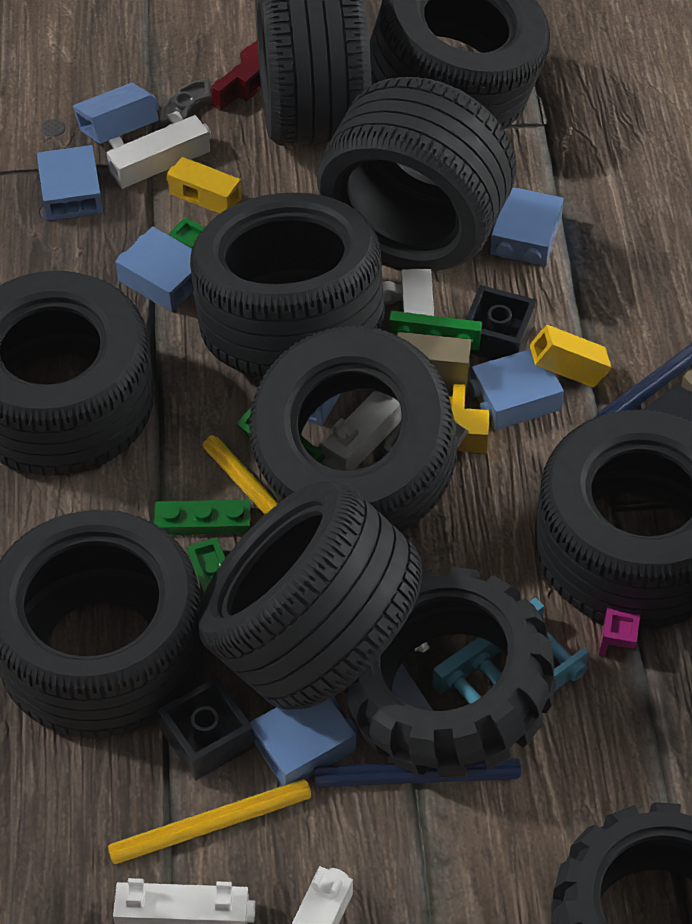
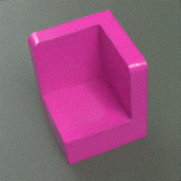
[599,608,640,656]

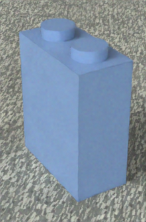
[73,83,159,144]
[37,145,103,221]
[490,187,564,266]
[115,227,194,312]
[468,349,564,431]
[249,696,358,786]

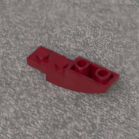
[211,40,261,111]

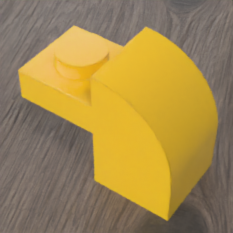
[449,384,489,453]

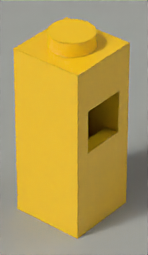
[167,157,242,214]
[529,324,611,388]

